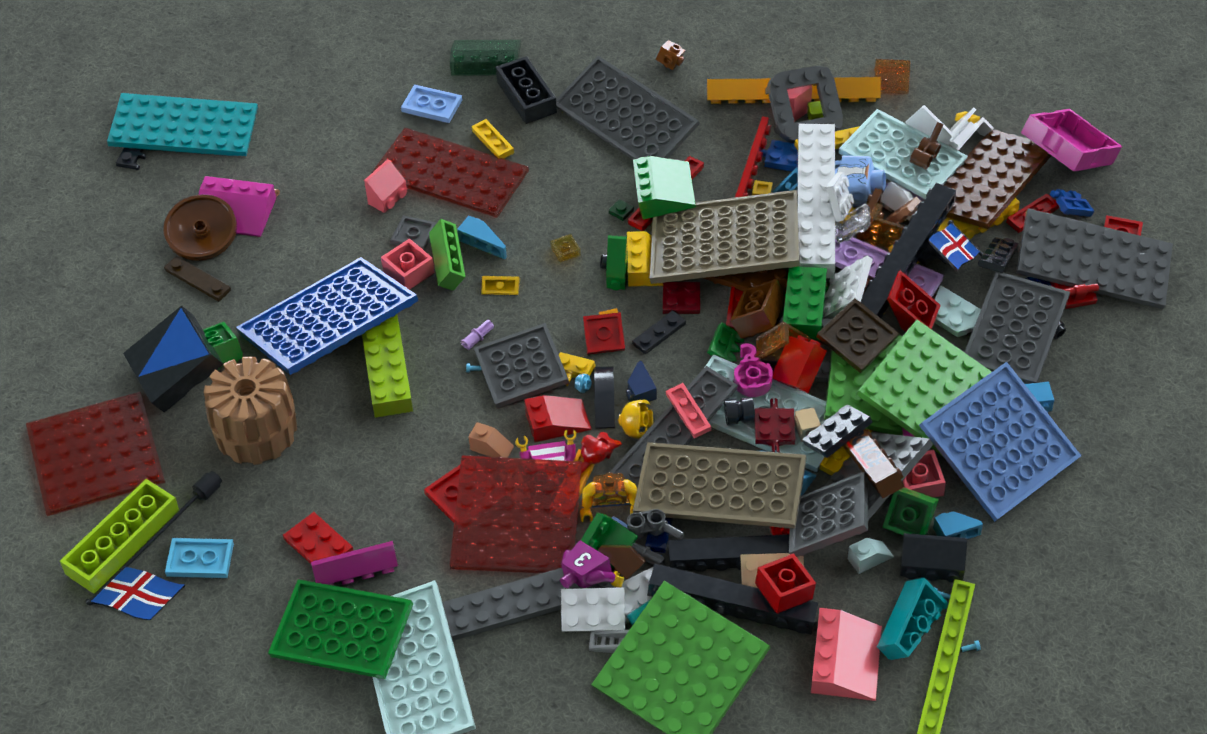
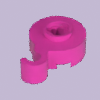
[734,343,773,397]

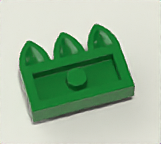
[707,322,744,362]

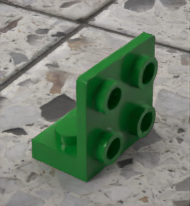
[581,513,638,569]

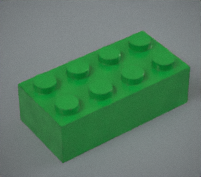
[782,266,827,341]

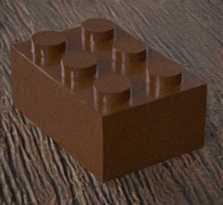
[730,279,786,339]

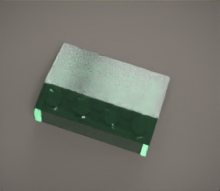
[450,40,521,76]

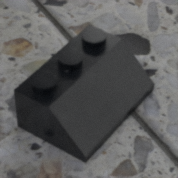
[900,533,967,583]

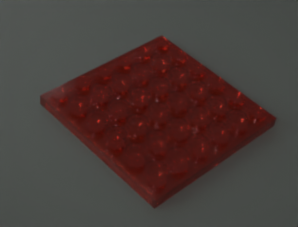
[26,392,165,516]
[450,455,582,573]

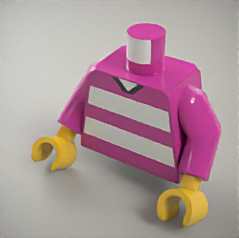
[515,430,577,488]

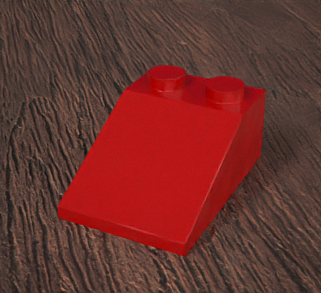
[887,270,941,332]
[524,395,591,443]

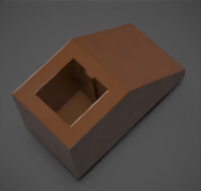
[598,545,645,580]

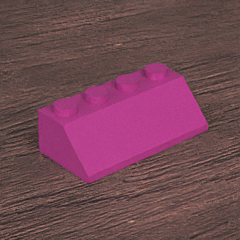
[311,541,398,586]

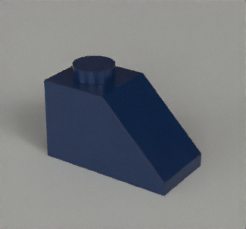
[626,361,657,402]

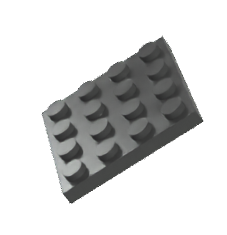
[474,323,569,409]
[789,472,868,557]

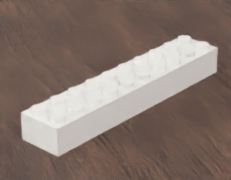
[797,124,835,278]

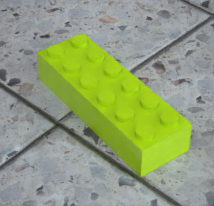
[362,314,413,418]
[60,479,179,594]

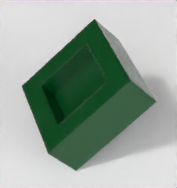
[609,199,634,221]

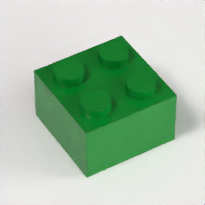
[883,487,939,535]

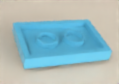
[165,538,234,578]

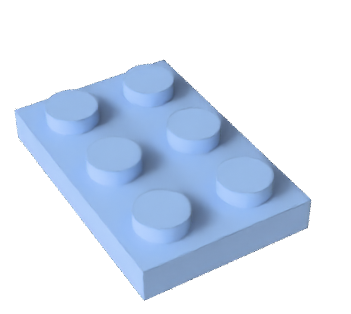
[401,85,462,123]

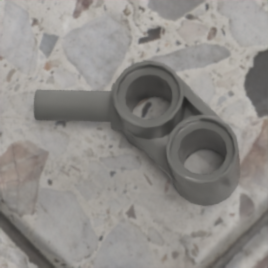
[627,509,684,539]

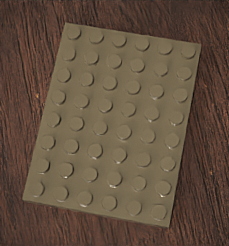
[650,190,800,284]

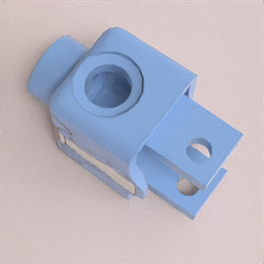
[835,156,886,207]

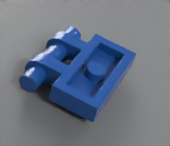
[1050,189,1095,217]

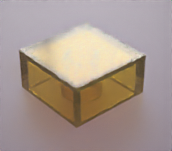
[550,234,581,263]

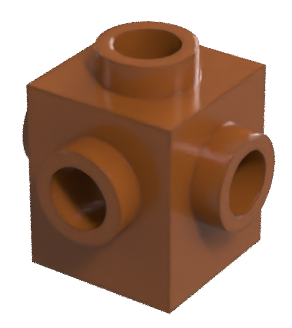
[655,40,685,70]

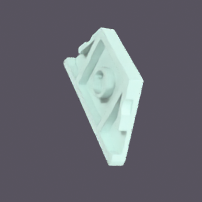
[935,286,981,337]

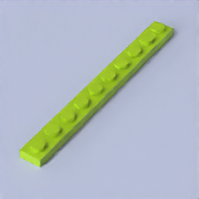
[917,579,975,734]

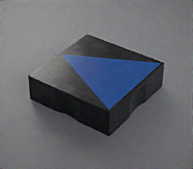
[123,306,223,413]

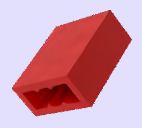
[772,335,827,393]

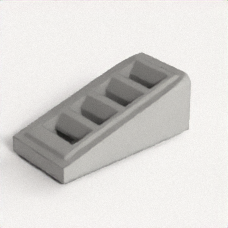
[589,630,629,653]

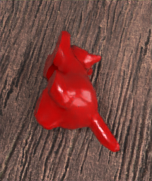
[576,432,622,476]

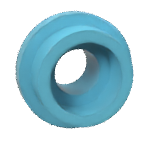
[575,374,592,393]

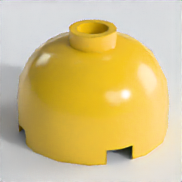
[618,400,653,439]

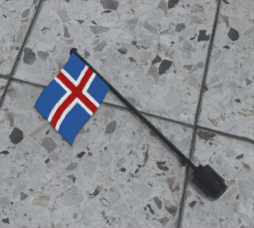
[928,220,1066,339]
[86,471,222,620]

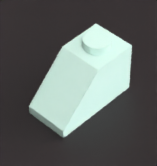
[848,538,894,574]

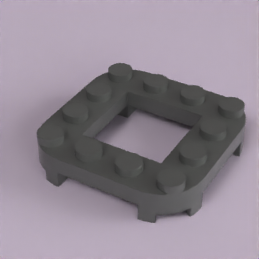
[765,66,843,143]

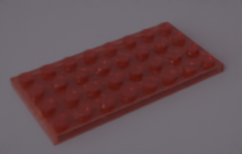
[371,128,529,218]

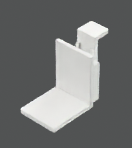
[905,105,994,151]

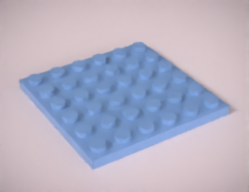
[919,362,1081,522]

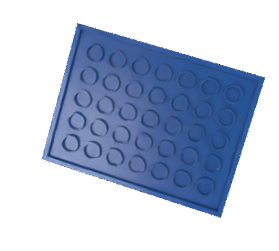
[236,257,419,375]

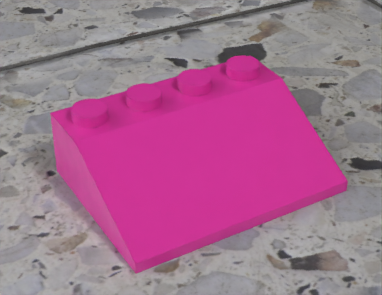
[198,176,276,237]

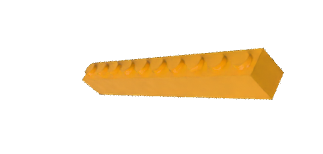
[707,77,881,104]

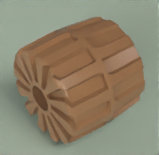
[204,357,297,465]

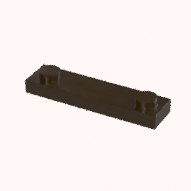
[164,256,231,302]

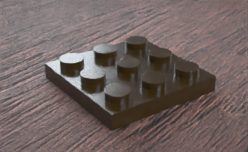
[816,298,899,373]

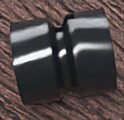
[724,397,755,425]

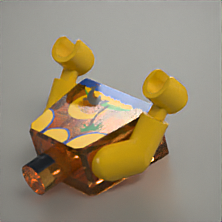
[580,473,637,522]

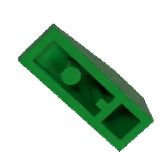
[606,235,628,290]

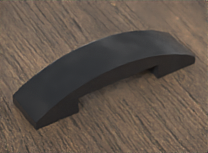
[594,366,615,429]

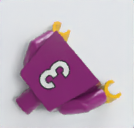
[560,540,625,589]

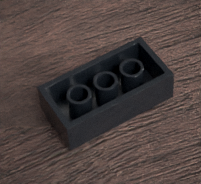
[496,56,557,124]

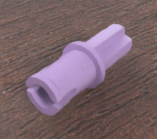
[461,320,494,350]

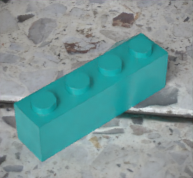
[877,578,949,660]

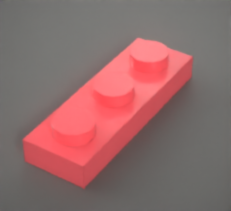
[666,383,711,439]

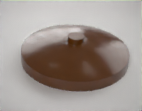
[164,194,237,261]

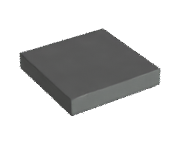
[390,215,437,251]

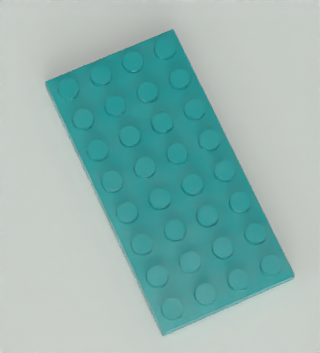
[107,93,258,156]

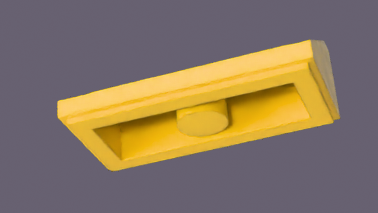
[481,276,520,295]

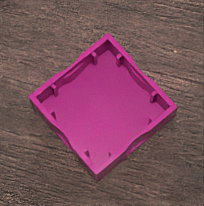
[1021,109,1122,171]

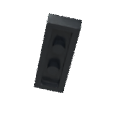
[632,311,686,355]

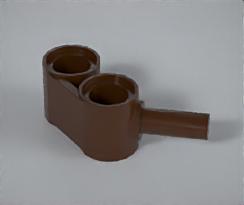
[909,122,944,170]

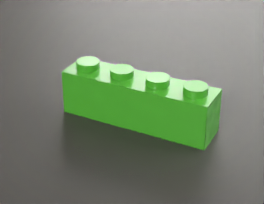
[429,219,465,290]

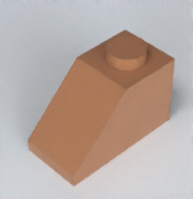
[469,422,514,462]

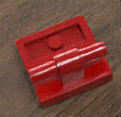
[1050,282,1099,309]

